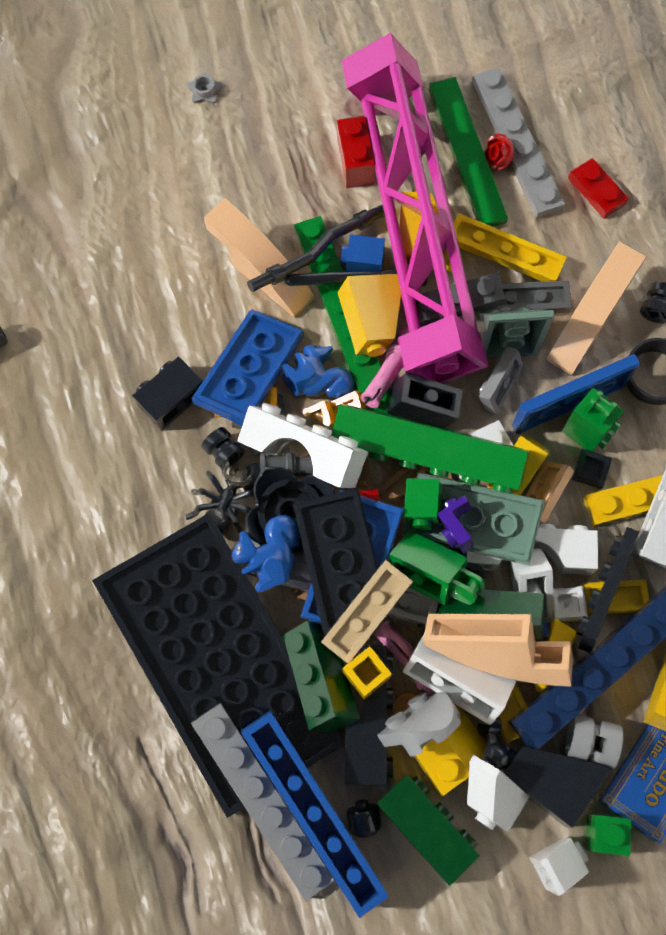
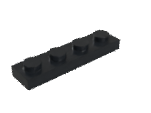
[576,527,639,653]

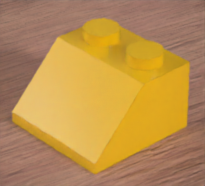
[414,704,487,796]

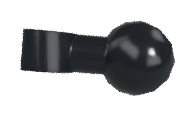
[477,717,510,770]

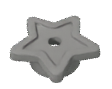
[187,73,222,104]

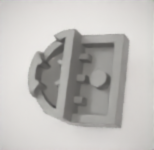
[377,692,461,756]

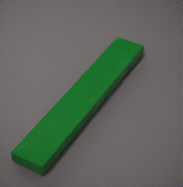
[429,77,508,227]

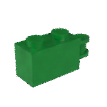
[561,388,624,452]
[389,530,486,605]

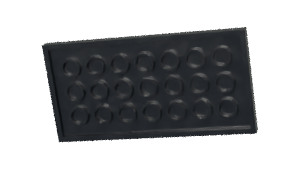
[92,513,345,818]

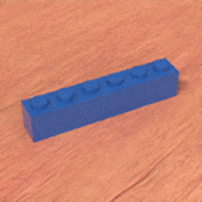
[241,710,389,918]

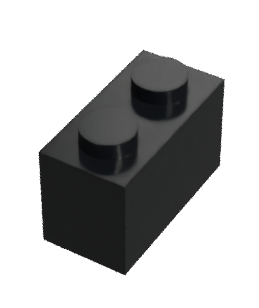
[132,356,203,431]
[387,372,463,429]

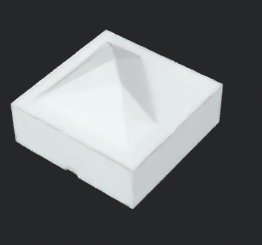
[553,586,588,623]

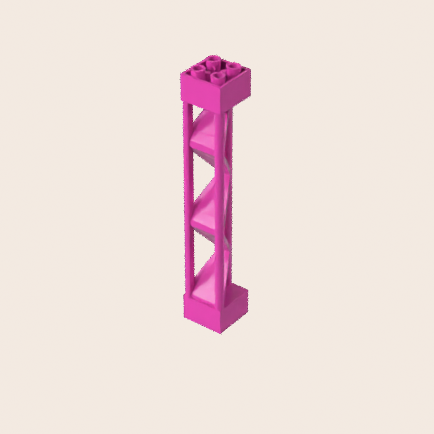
[341,32,488,384]

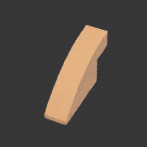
[204,198,315,318]
[546,242,646,376]
[423,614,573,687]

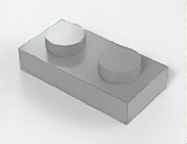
[479,346,524,415]

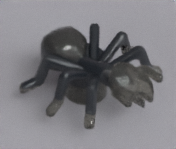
[185,462,255,537]

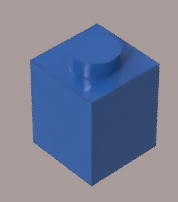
[341,234,385,272]

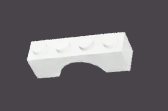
[237,403,368,488]
[464,524,598,575]

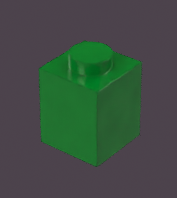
[404,478,443,530]
[585,814,631,856]

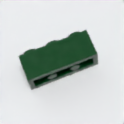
[438,589,544,641]
[283,621,360,732]
[376,774,480,886]

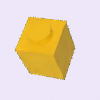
[342,646,392,699]

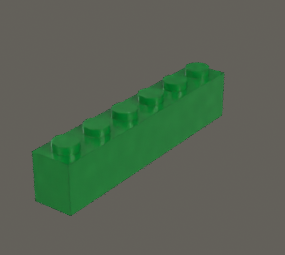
[331,404,530,494]

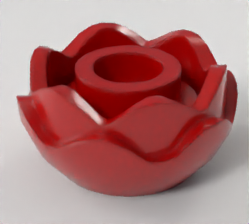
[484,133,515,171]

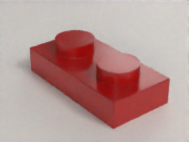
[568,157,629,219]

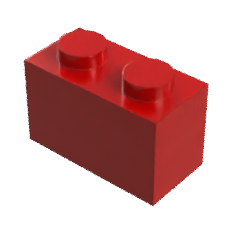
[337,116,375,188]

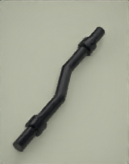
[247,204,385,292]

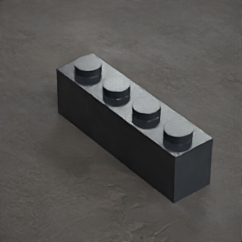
[345,645,393,785]

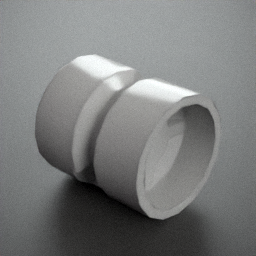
[564,715,623,769]

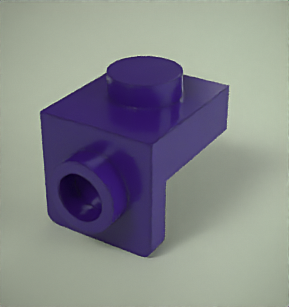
[438,496,474,553]

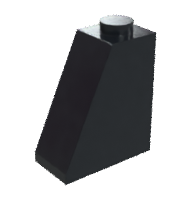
[501,746,611,828]

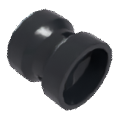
[640,281,666,323]
[201,427,245,470]

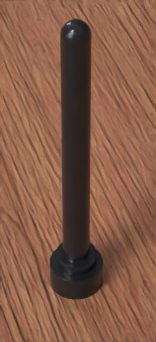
[285,266,428,286]

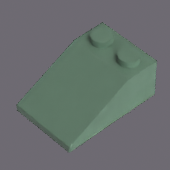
[476,307,554,359]

